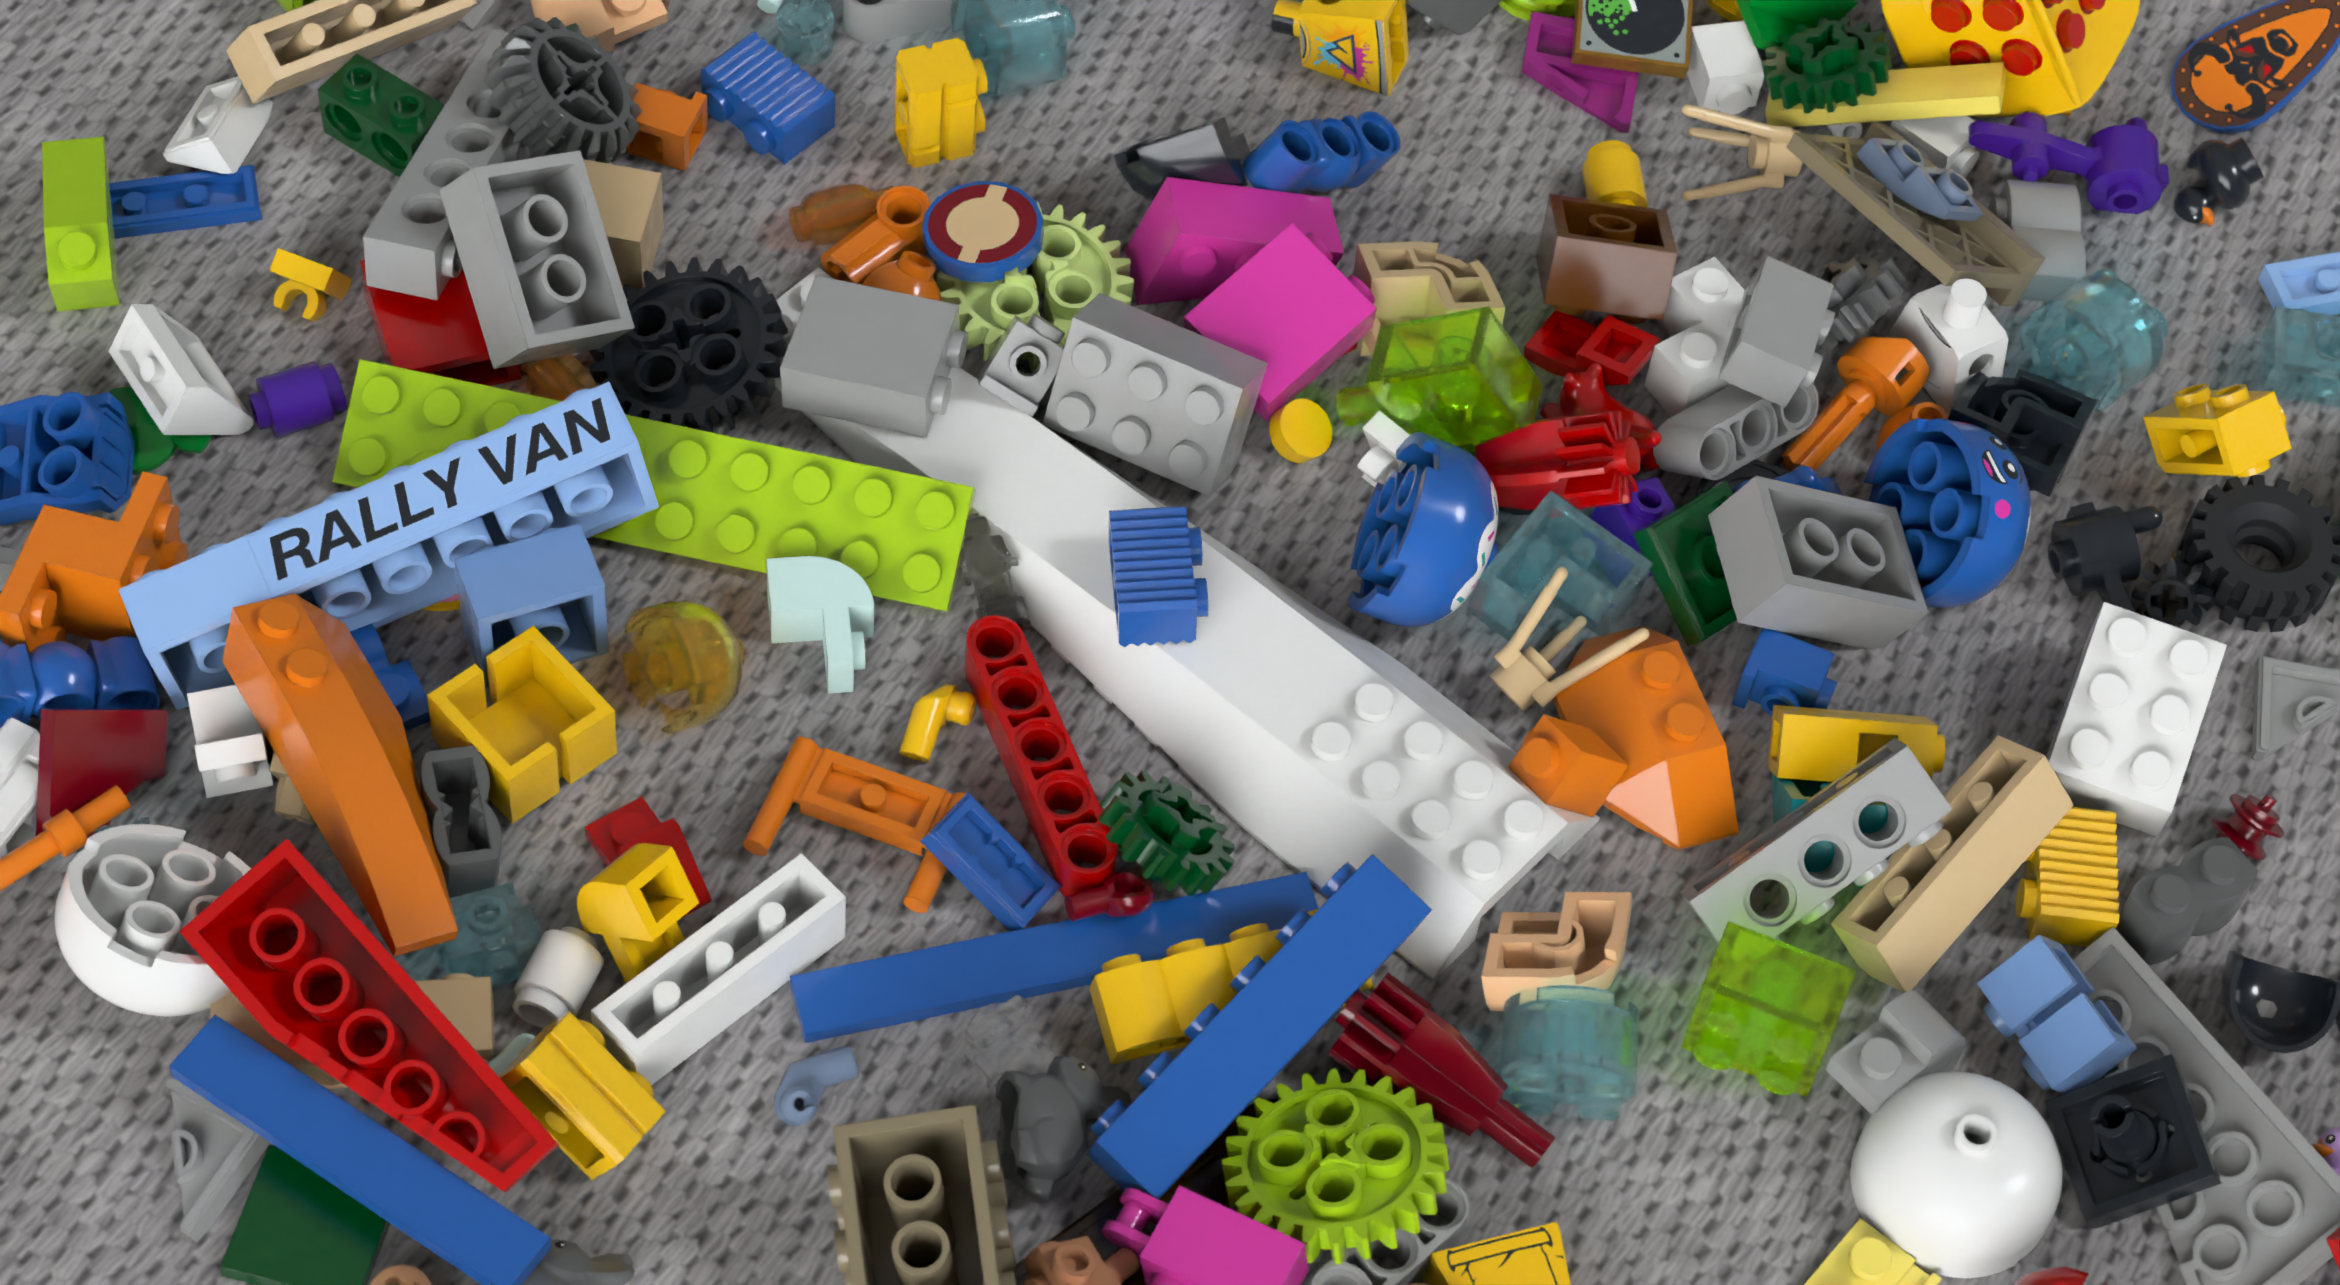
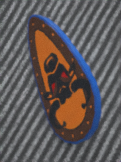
[2171,0,2340,134]

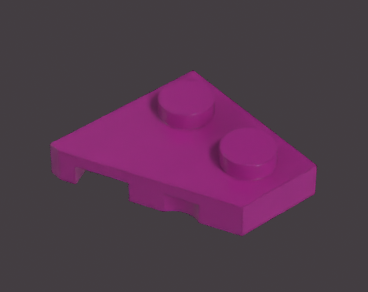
[1521,12,1639,133]

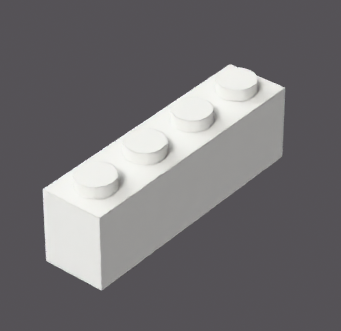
[591,853,846,1085]

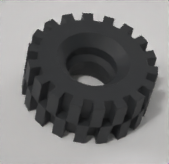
[2178,475,2340,632]

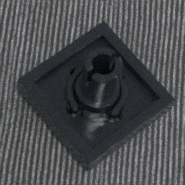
[2044,1054,2221,1229]

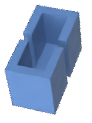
[1977,935,2138,1094]

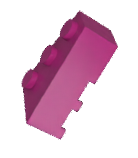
[1125,177,1344,305]

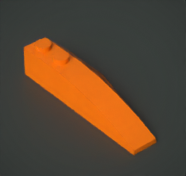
[222,593,458,957]

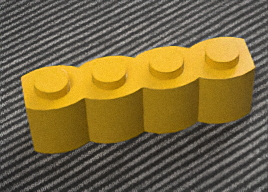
[1089,909,1374,1064]

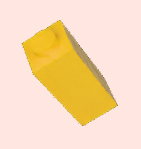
[1768,705,1946,782]

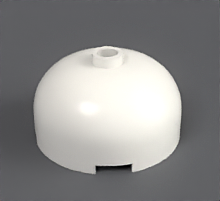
[54,824,251,1017]
[1850,1071,2062,1278]

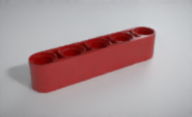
[964,615,1117,897]

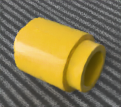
[1582,140,1648,208]

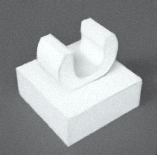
[1357,410,1410,487]

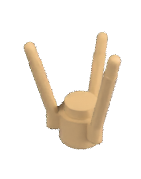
[1682,104,1802,201]
[1489,567,1650,712]

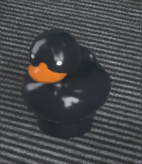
[2174,137,2264,226]

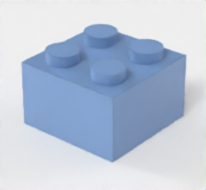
[454,523,609,689]

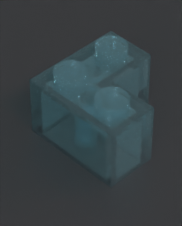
[1466,491,1653,641]

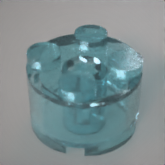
[951,0,1075,96]
[2020,269,2168,412]
[1500,985,1639,1121]

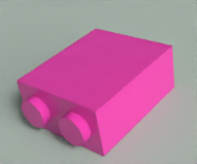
[1183,223,1377,422]

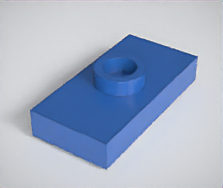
[920,792,1061,931]

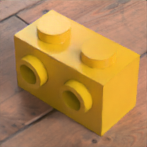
[2143,383,2292,478]

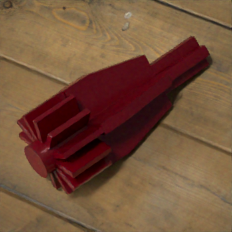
[1328,972,1556,1168]

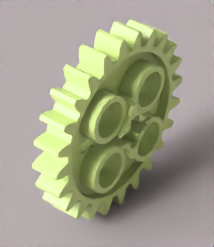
[937,202,1134,372]

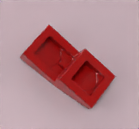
[1524,310,1660,385]

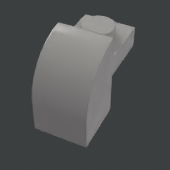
[1826,990,1966,1115]

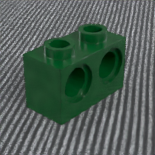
[318,53,445,178]

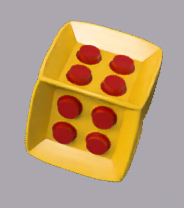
[1880,0,2140,117]

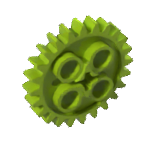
[1222,1069,1450,1264]

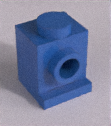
[1733,628,1838,716]

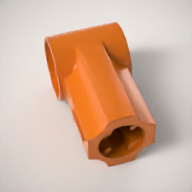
[821,185,931,285]

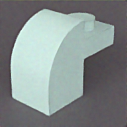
[766,556,874,693]

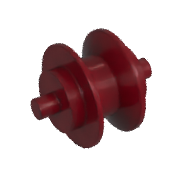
[2211,793,2284,860]

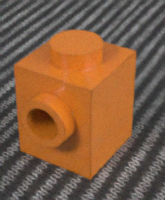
[1508,714,1629,817]

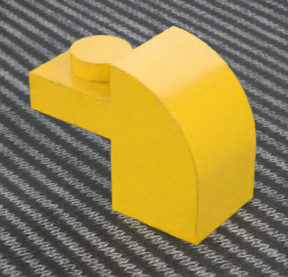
[577,843,699,984]

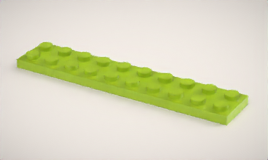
[332,359,976,612]

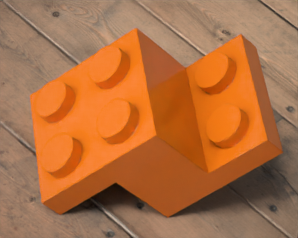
[0,471,188,654]

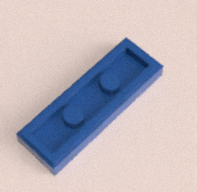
[109,165,262,239]

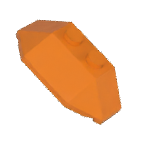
[1552,625,1739,850]

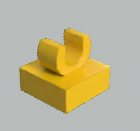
[269,248,353,322]

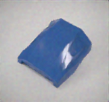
[0,392,135,526]

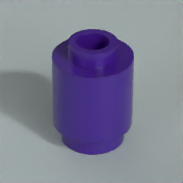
[248,361,347,438]

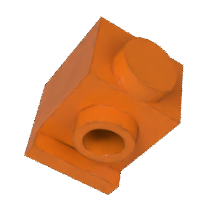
[625,82,708,171]

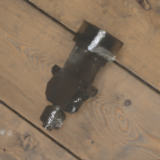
[960,513,1031,629]

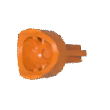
[1781,337,1930,471]

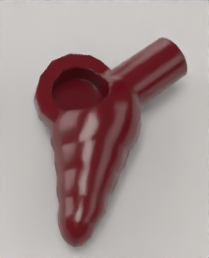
[1064,864,1154,922]

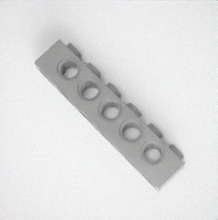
[363,29,528,300]

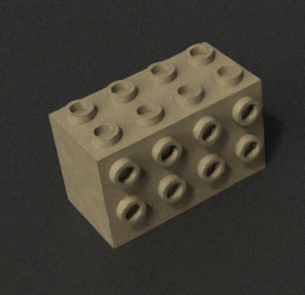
[827,1104,1017,1285]

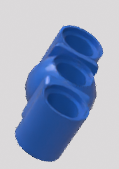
[1244,111,1400,194]
[0,636,160,728]

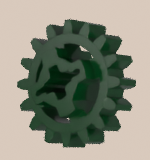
[1762,17,1892,114]
[1099,771,1235,896]

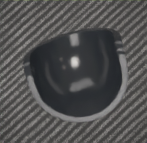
[2222,951,2340,1053]

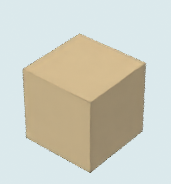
[583,159,664,291]

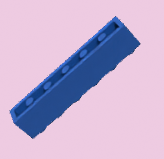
[1087,854,1432,1199]

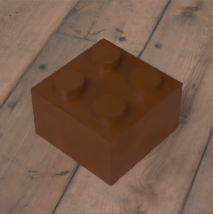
[1536,194,1678,323]

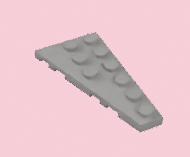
[2073,927,2340,1285]

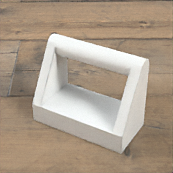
[108,304,254,435]

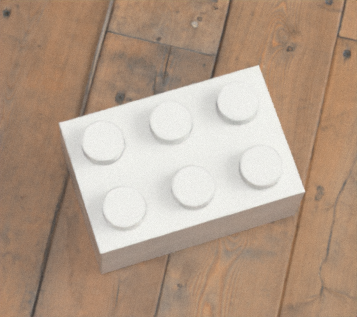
[2046,602,2227,837]

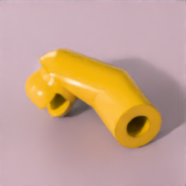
[899,684,976,763]

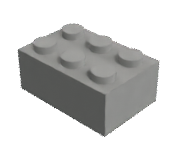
[439,150,635,369]
[1042,293,1268,496]
[1708,476,1928,649]

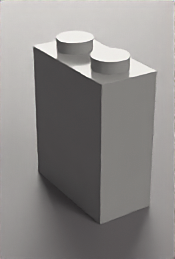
[780,275,968,437]

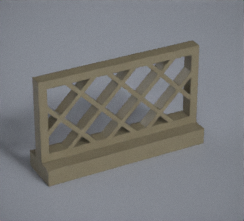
[1786,122,2045,307]

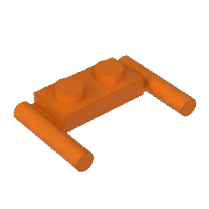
[743,737,966,913]

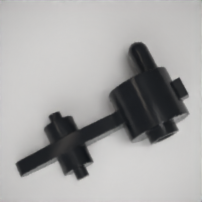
[2048,502,2163,622]

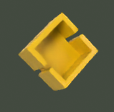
[427,626,617,824]

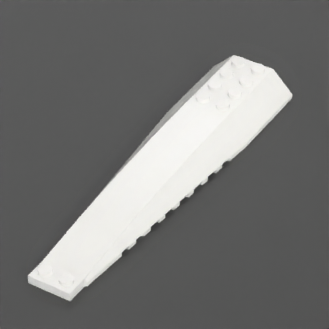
[773,267,1600,982]

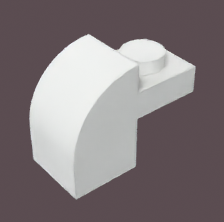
[187,685,273,798]

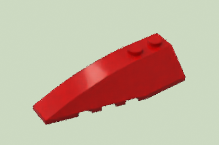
[179,838,559,1193]

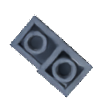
[1856,138,1983,221]

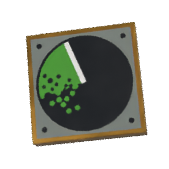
[1571,0,1693,79]

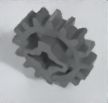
[1815,249,1906,353]

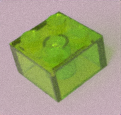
[1681,921,1856,1097]

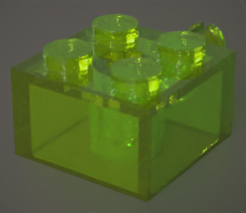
[1336,306,1543,452]

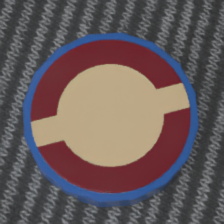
[922,181,1044,283]

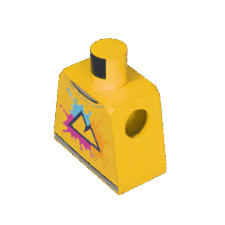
[1272,0,1409,97]

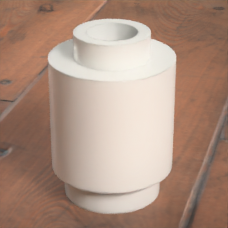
[513,927,604,1029]

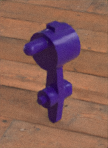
[1968,111,2169,214]

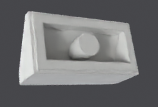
[163,76,273,174]

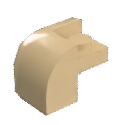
[1353,241,1505,390]

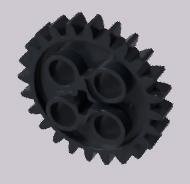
[589,257,789,433]

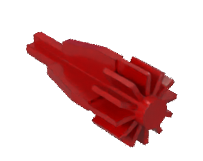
[1475,411,1640,513]

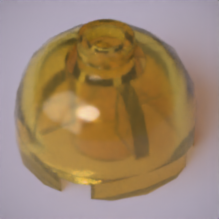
[623,600,745,734]

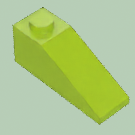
[42,136,120,312]

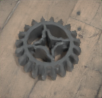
[484,17,642,163]

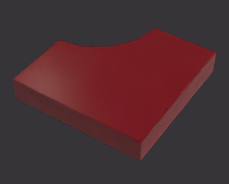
[35,709,168,838]

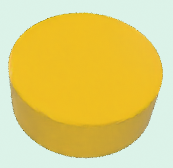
[1269,399,1333,464]

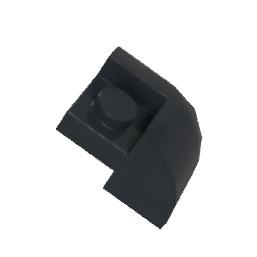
[1113,117,1250,201]
[1948,369,2098,497]

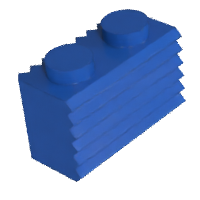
[701,31,835,164]
[1108,506,1208,647]

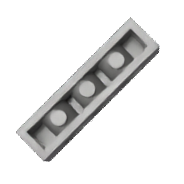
[1680,738,1953,966]

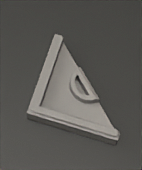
[2252,655,2340,761]
[166,1075,270,1243]

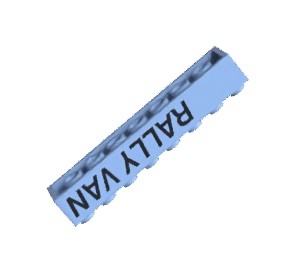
[118,382,659,710]

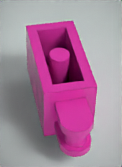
[1101,1186,1309,1285]

